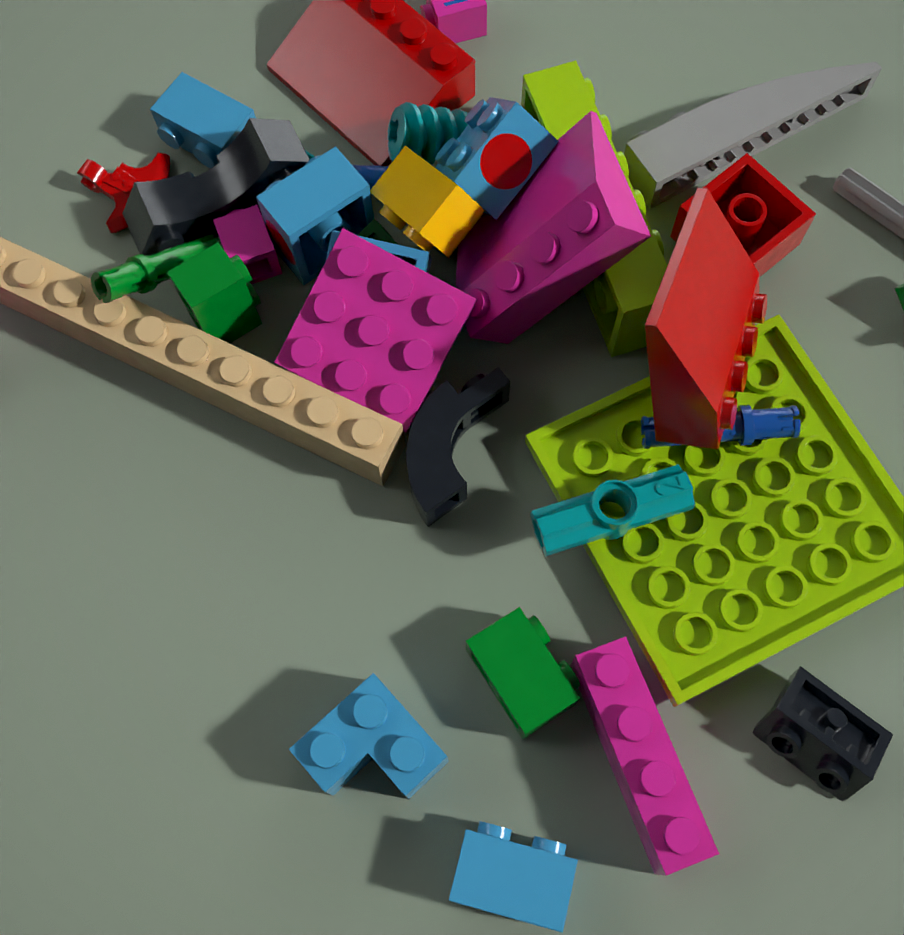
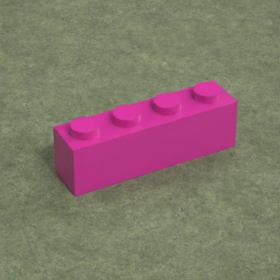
[570,636,719,876]

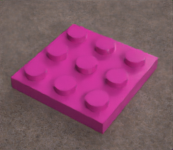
[275,228,477,432]

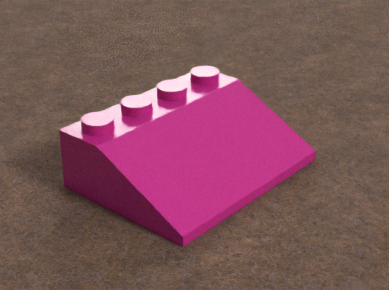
[456,111,651,344]

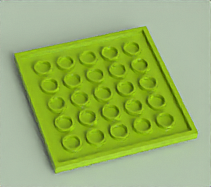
[525,314,904,707]

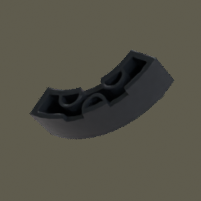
[122,118,310,256]

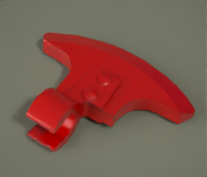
[77,152,170,234]

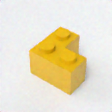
[370,146,484,258]

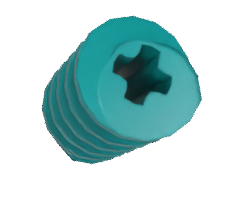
[387,102,469,165]

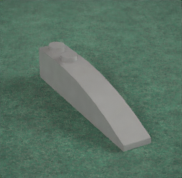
[624,62,882,209]

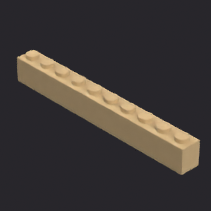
[0,237,406,486]

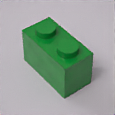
[167,242,262,344]
[466,607,581,740]

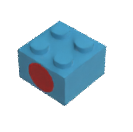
[435,97,559,220]
[256,146,374,286]

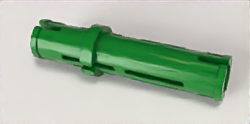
[91,234,224,303]

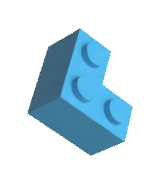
[289,673,449,799]

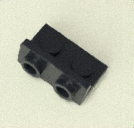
[753,666,893,801]

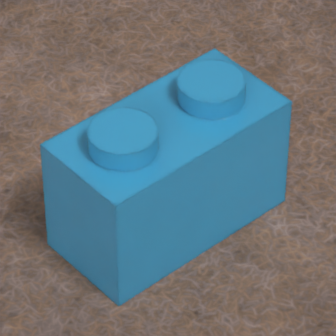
[150,72,256,168]
[449,821,578,933]

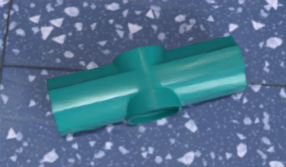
[530,464,696,557]

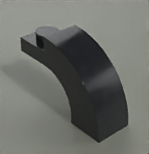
[406,367,510,527]

